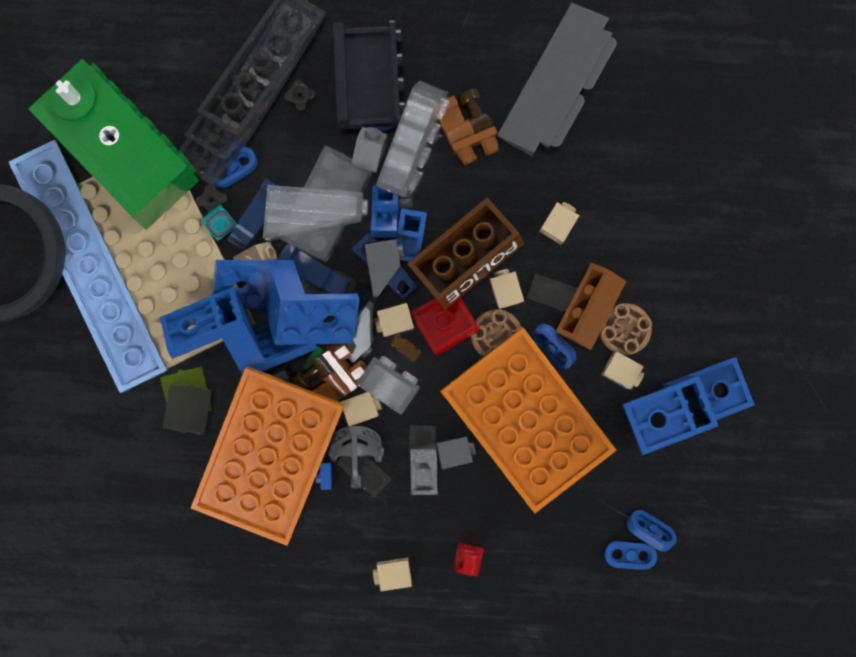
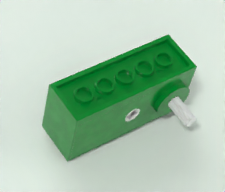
[29,59,199,230]

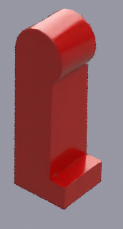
[454,543,484,576]

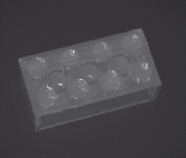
[376,81,450,197]
[278,145,373,263]
[356,356,420,415]

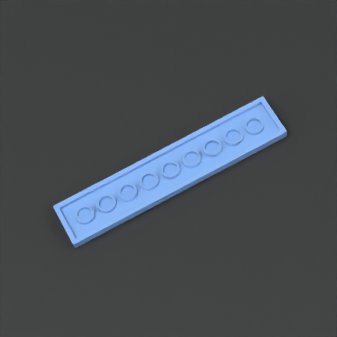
[9,140,168,393]

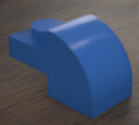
[371,185,399,238]
[396,208,427,262]

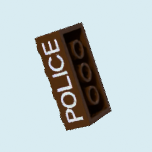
[407,198,524,310]

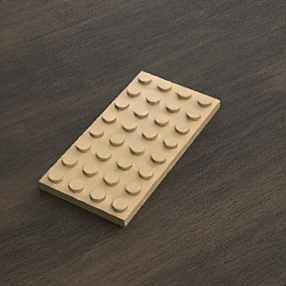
[77,177,257,369]

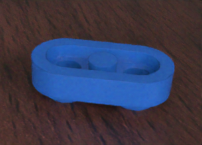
[208,147,258,188]
[530,324,577,370]
[627,510,677,552]
[604,541,657,570]

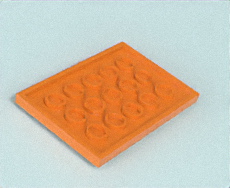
[440,327,616,513]
[191,366,345,546]

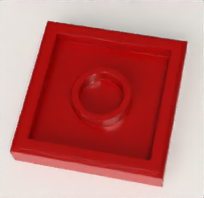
[410,297,480,356]

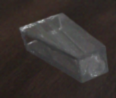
[263,185,368,240]

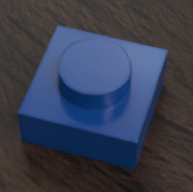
[316,462,333,490]

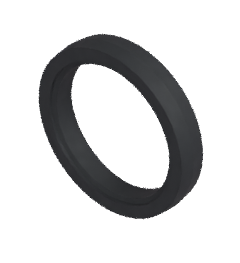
[0,185,65,321]

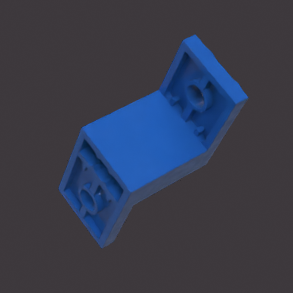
[212,260,360,345]
[160,287,317,375]
[622,357,754,455]

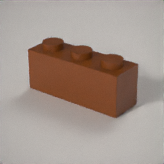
[556,263,626,350]

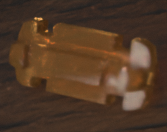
[391,335,421,361]

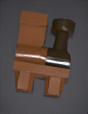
[433,88,499,165]
[290,344,369,401]

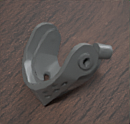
[328,426,384,488]

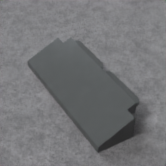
[497,3,617,156]

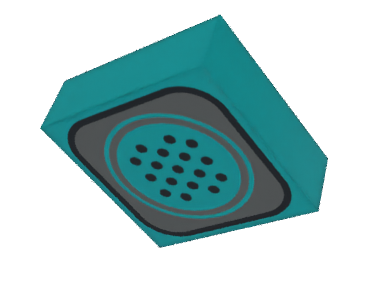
[200,204,237,241]

